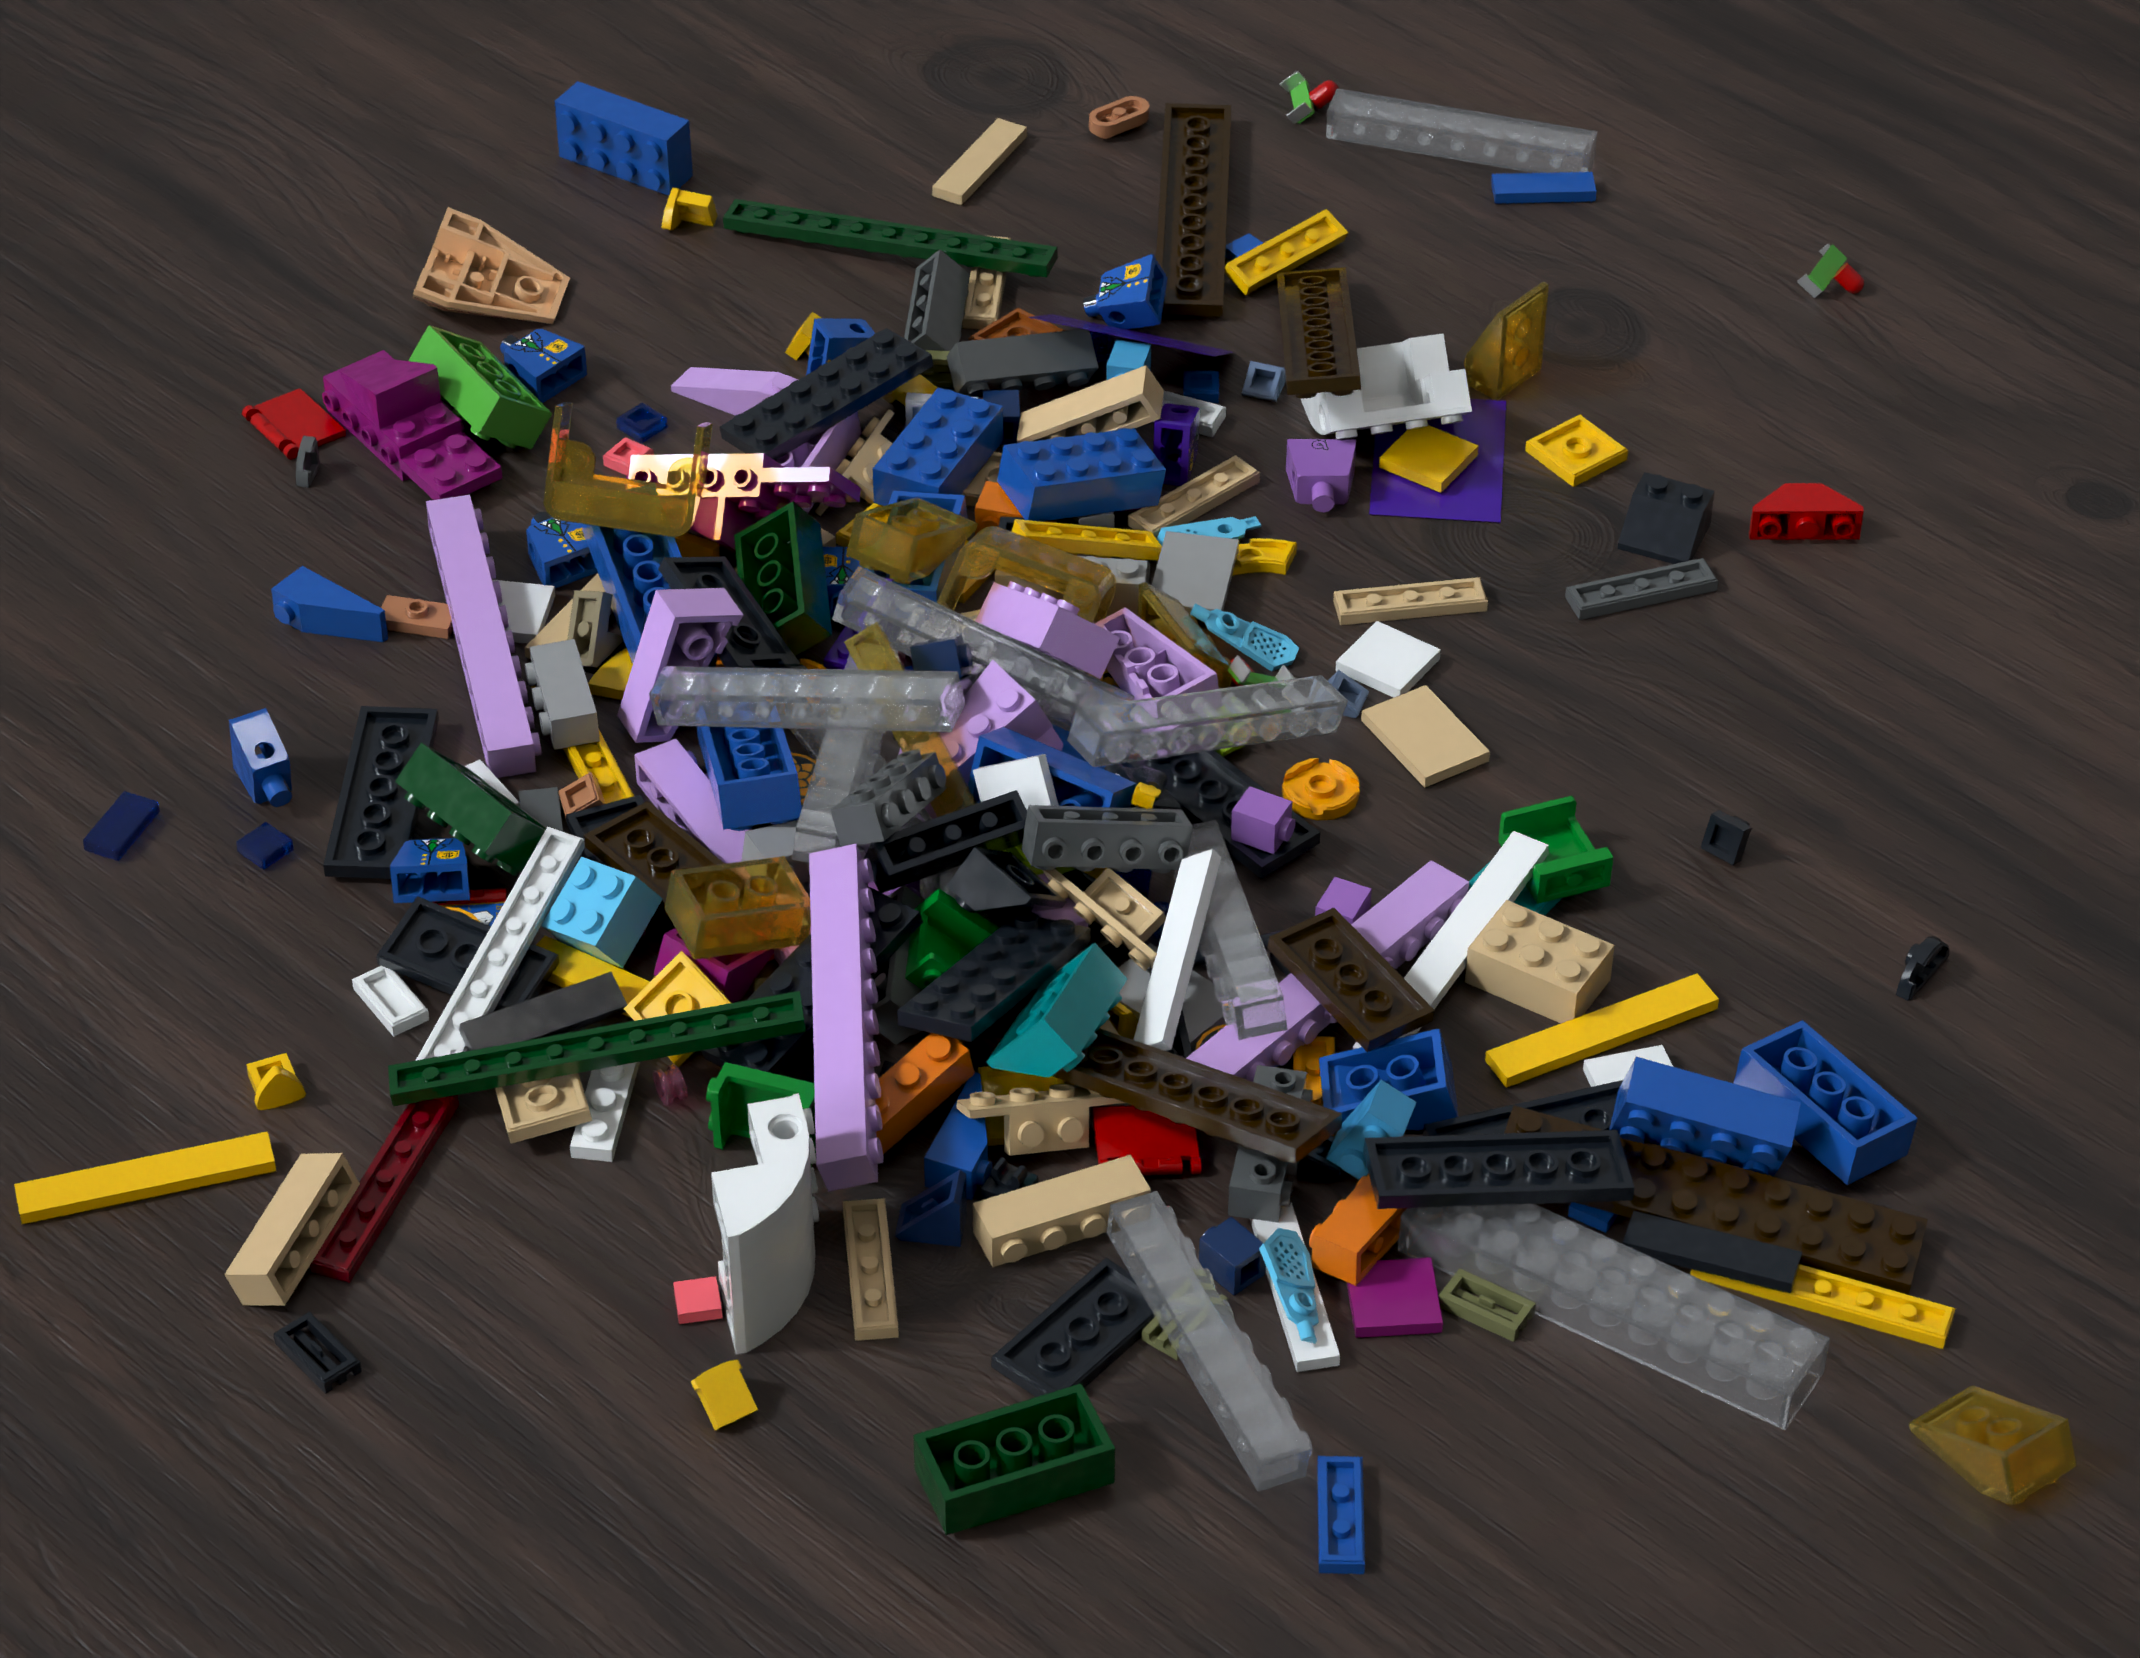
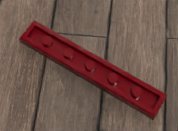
[310,1095,459,1283]

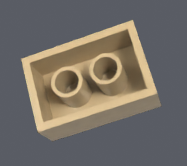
[1465,900,1614,1023]

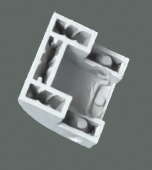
[1301,333,1472,439]
[711,1093,819,1354]

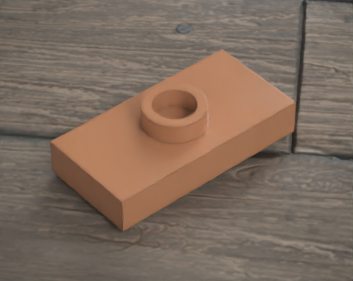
[381,595,453,639]

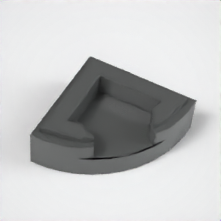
[296,436,320,488]

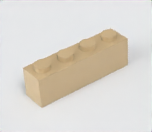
[1017,365,1164,443]
[224,1153,360,1306]
[973,1155,1151,1268]

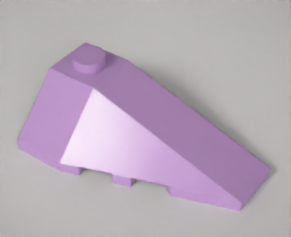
[671,367,798,416]

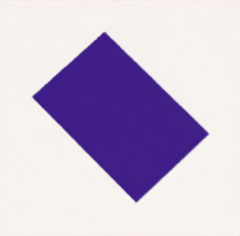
[1028,314,1234,356]
[1369,399,1506,523]

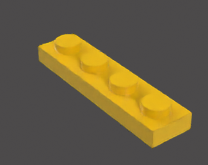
[1225,209,1348,295]
[1011,519,1162,561]

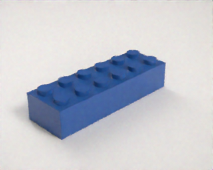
[582,486,717,677]
[693,686,803,831]

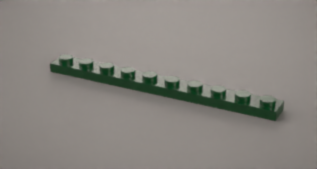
[723,199,1058,278]
[388,991,806,1107]

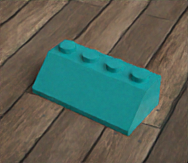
[987,943,1128,1078]

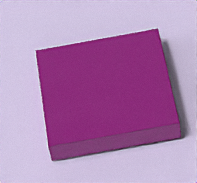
[1346,1257,1443,1338]

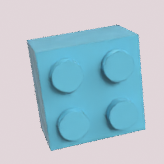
[541,857,663,968]

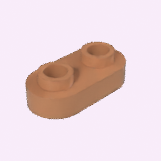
[1089,96,1149,139]

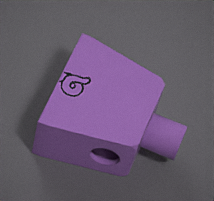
[1286,439,1356,512]

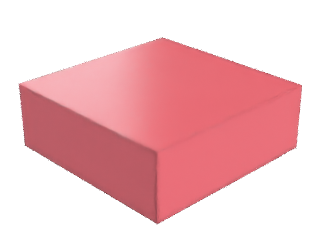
[603,437,654,476]
[673,1276,723,1324]

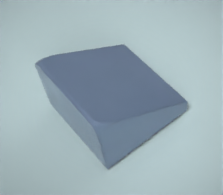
[1242,361,1286,402]
[1314,670,1369,718]

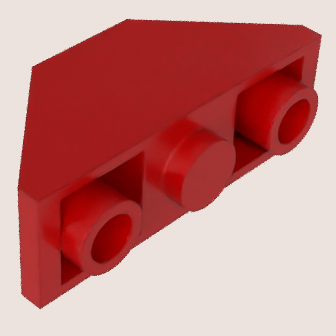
[1749,483,1864,540]

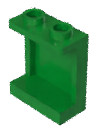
[1498,796,1614,904]
[905,889,999,989]
[706,1062,816,1167]

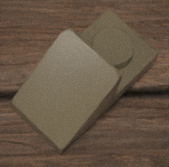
[567,590,624,668]

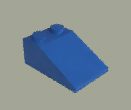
[1319,1028,1459,1130]

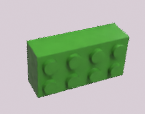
[408,325,552,449]

